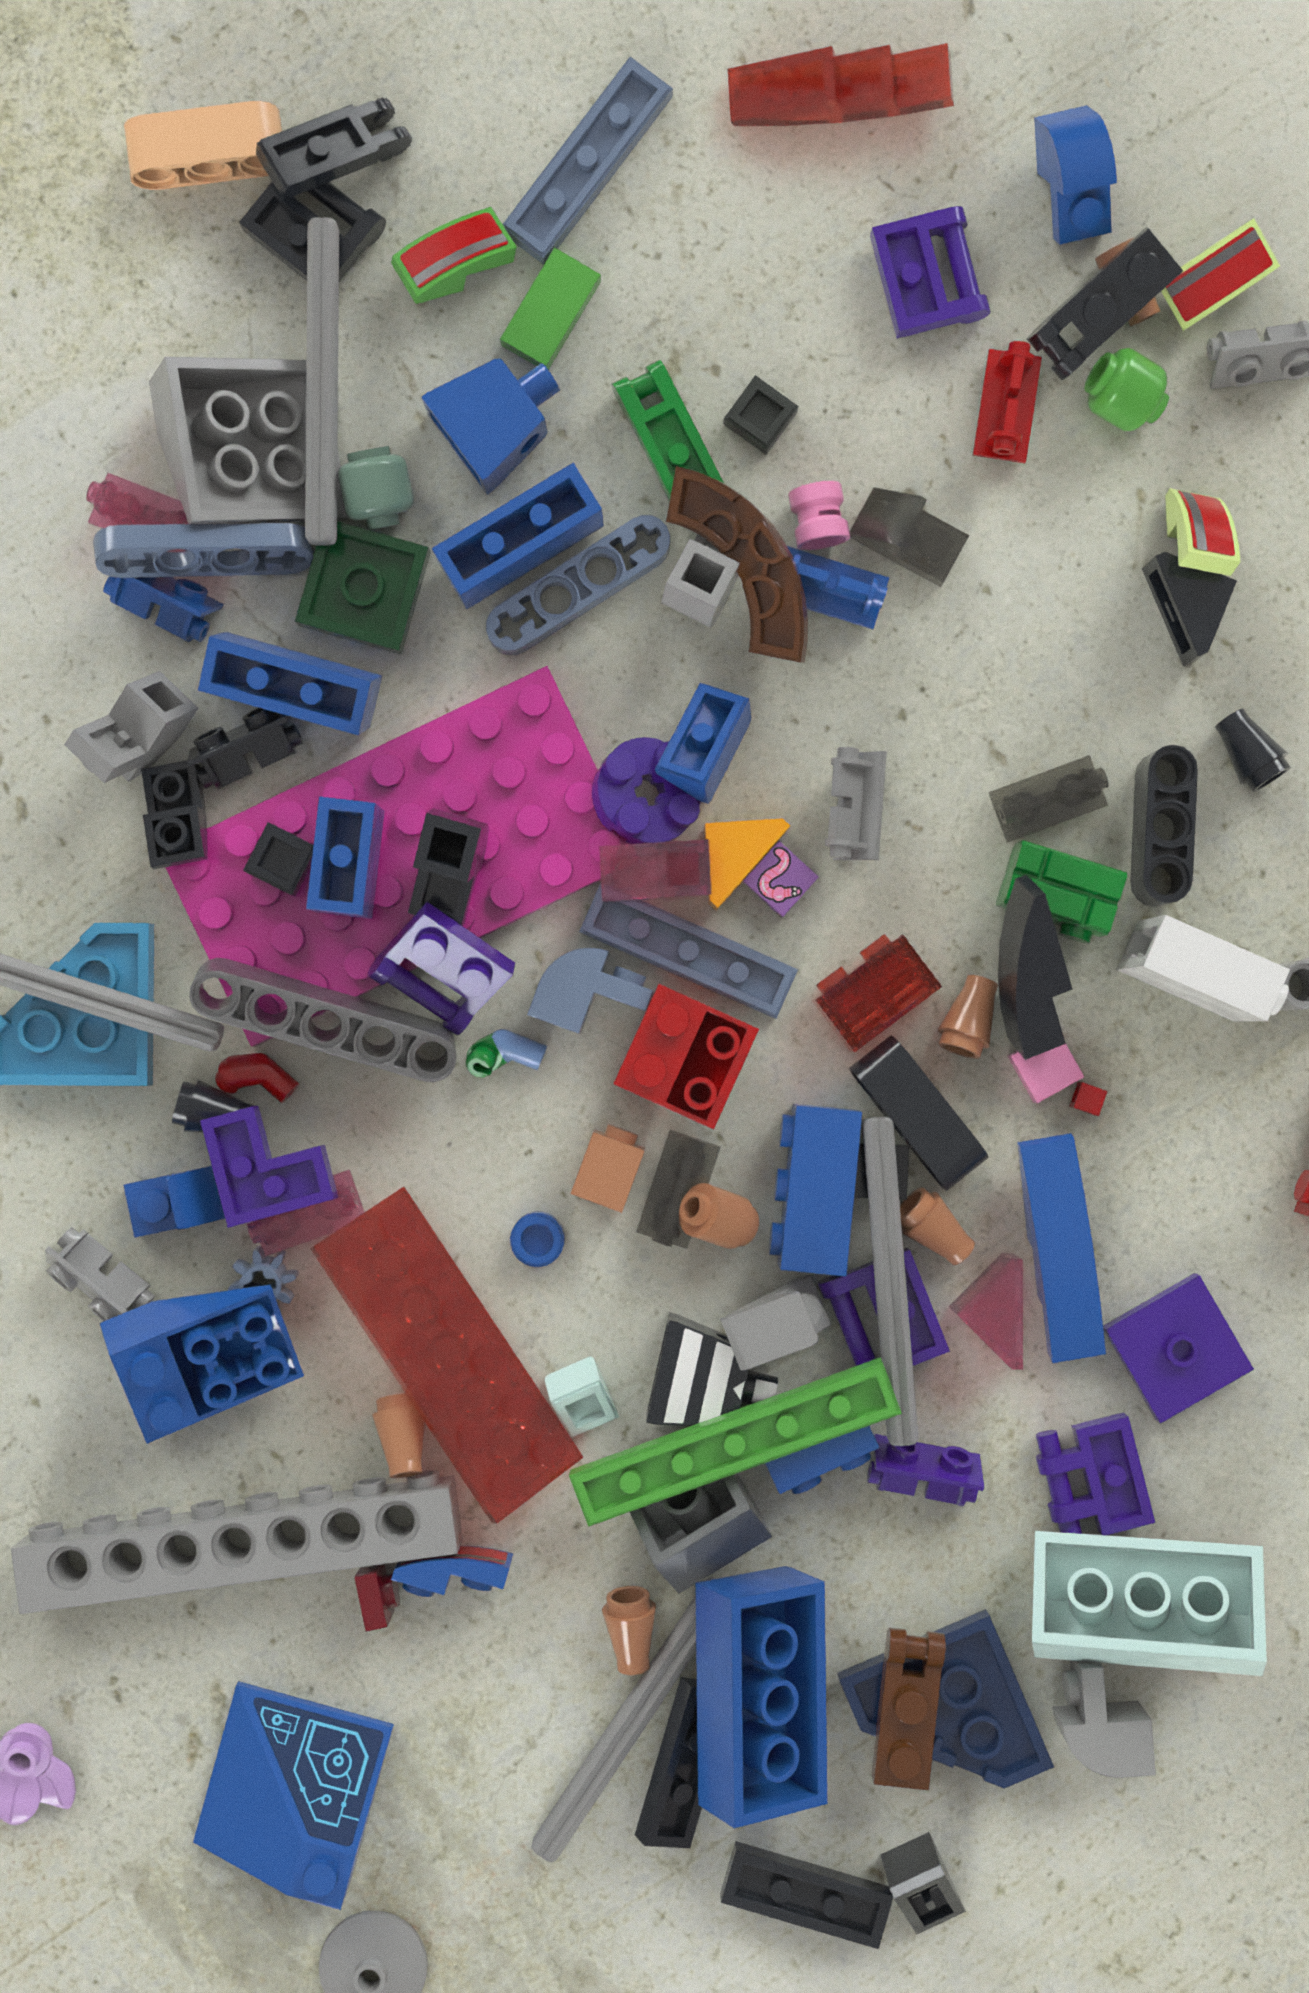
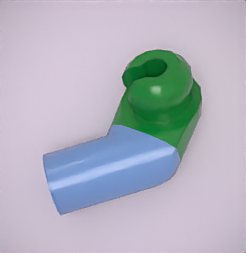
[465,1029,547,1078]

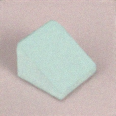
[545,1357,619,1438]

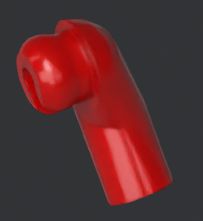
[215,1053,300,1104]

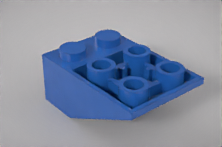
[100,1285,304,1444]

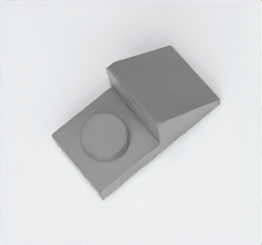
[720,1275,831,1370]

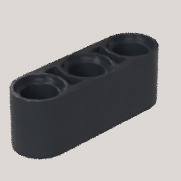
[1130,745,1198,907]
[849,1035,989,1191]

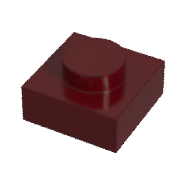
[354,1564,400,1632]

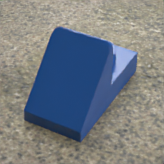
[123,1165,225,1238]

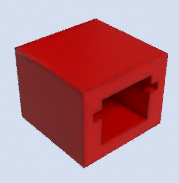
[1069,1081,1108,1116]

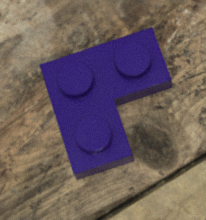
[200,1106,339,1228]

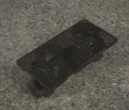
[988,755,1109,843]
[636,1130,721,1249]

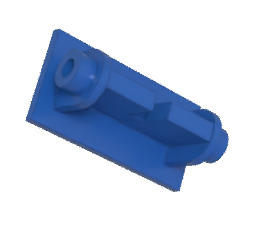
[787,546,889,630]
[103,576,224,642]

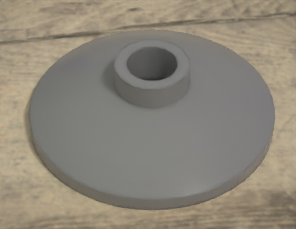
[319,1911,428,1993]

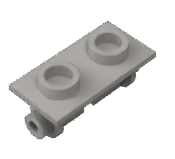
[1207,321,1309,389]
[825,747,887,860]
[45,1227,155,1321]

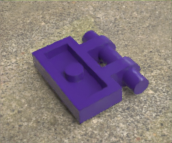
[1036,1412,1156,1536]

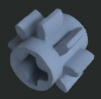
[228,1246,299,1304]

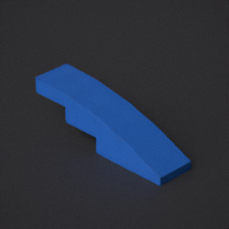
[1017,1133,1106,1363]

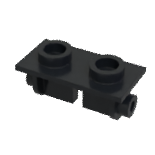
[187,708,304,789]

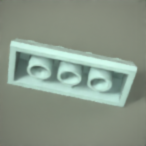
[1032,1531,1267,1676]

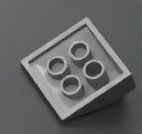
[149,357,349,524]

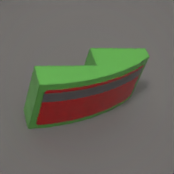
[391,207,517,304]

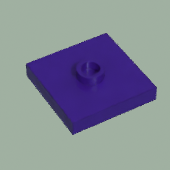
[1103,1273,1254,1424]

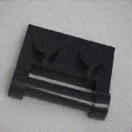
[239,182,386,282]

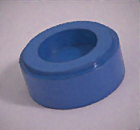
[510,1211,565,1267]

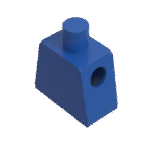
[421,358,560,495]

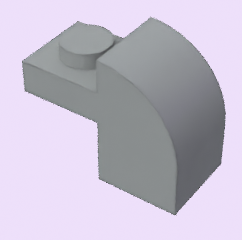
[661,534,740,628]
[64,671,198,783]
[1052,1660,1156,1778]

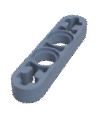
[486,515,670,655]
[93,523,313,578]

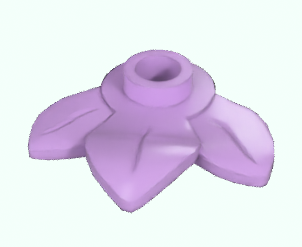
[0,1723,76,1825]

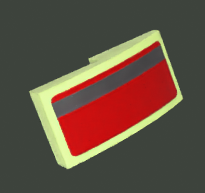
[1161,218,1280,331]
[1165,488,1241,576]

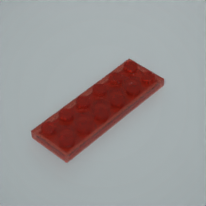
[310,1186,583,1524]

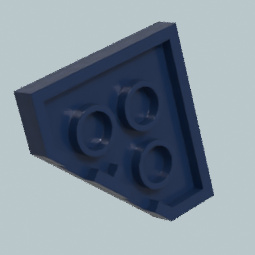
[837,1609,1054,1789]

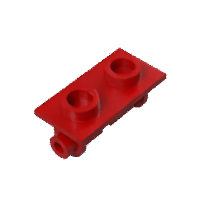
[972,341,1042,464]

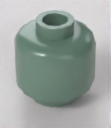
[337,446,414,530]

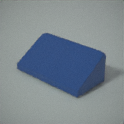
[655,683,752,804]

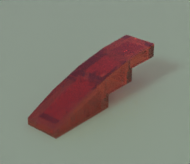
[727,43,954,126]

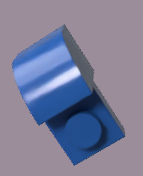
[1034,105,1117,245]

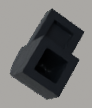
[408,808,489,926]

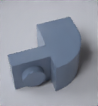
[527,948,653,1034]

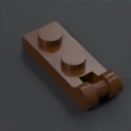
[871,1627,946,1791]

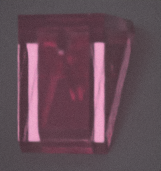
[949,1253,1023,1370]

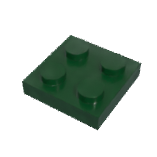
[295,521,431,655]

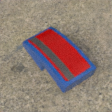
[391,1546,513,1597]

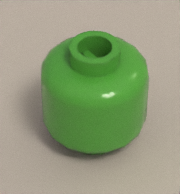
[1084,348,1169,431]

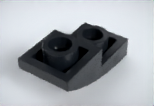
[141,760,208,870]

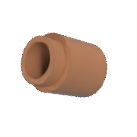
[679,1183,759,1249]

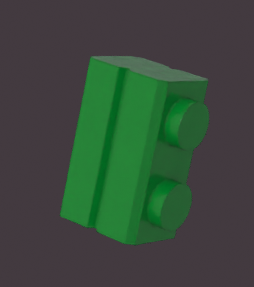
[996,840,1127,943]

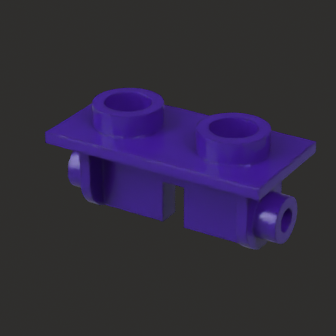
[867,1434,984,1507]

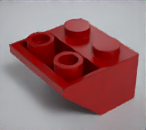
[613,984,759,1130]

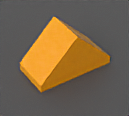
[704,818,791,911]

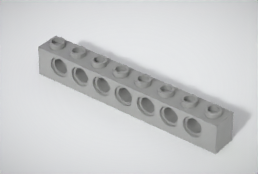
[11,1470,463,1614]

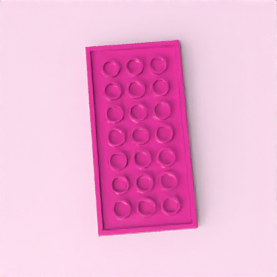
[165,666,641,1047]

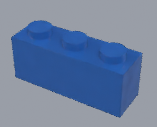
[432,462,604,609]
[198,632,382,735]
[769,1103,862,1277]

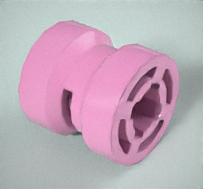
[788,481,850,550]

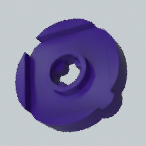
[592,737,701,848]

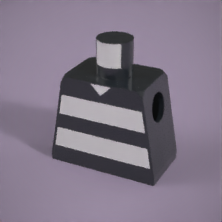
[646,1312,778,1426]

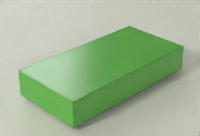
[500,247,601,370]

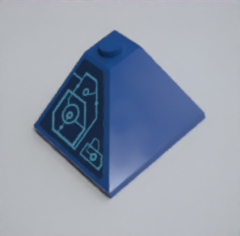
[193,1681,394,1910]

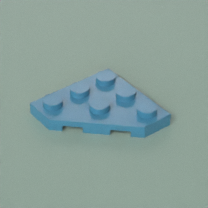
[0,923,154,1086]

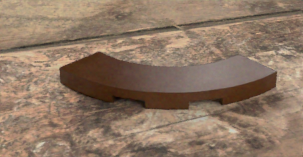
[666,466,808,663]

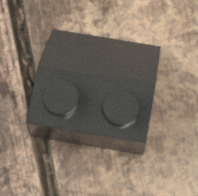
[630,1473,772,1594]

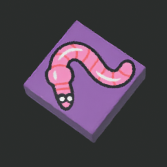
[742,841,819,918]

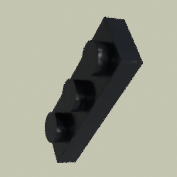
[634,1677,702,1849]
[720,1841,893,1949]

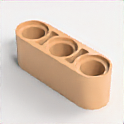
[124,101,282,190]

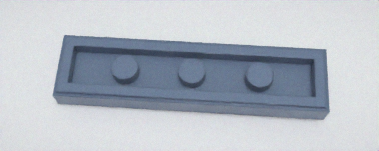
[503,57,673,265]
[579,883,798,1019]

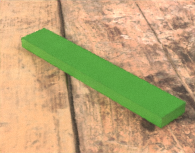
[569,1357,902,1527]

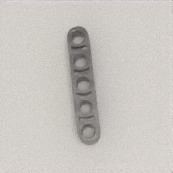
[189,958,457,1082]

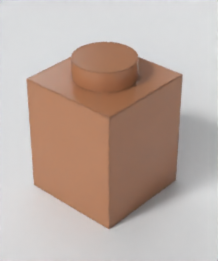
[570,1124,645,1213]

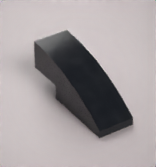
[998,875,1073,1060]

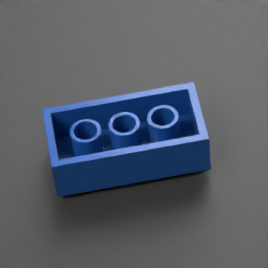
[695,1566,828,1829]

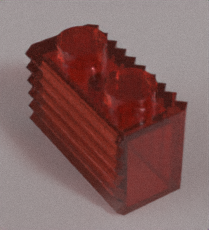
[812,933,942,1053]

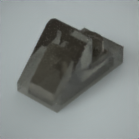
[849,487,969,587]

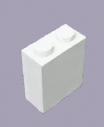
[1116,915,1290,1022]

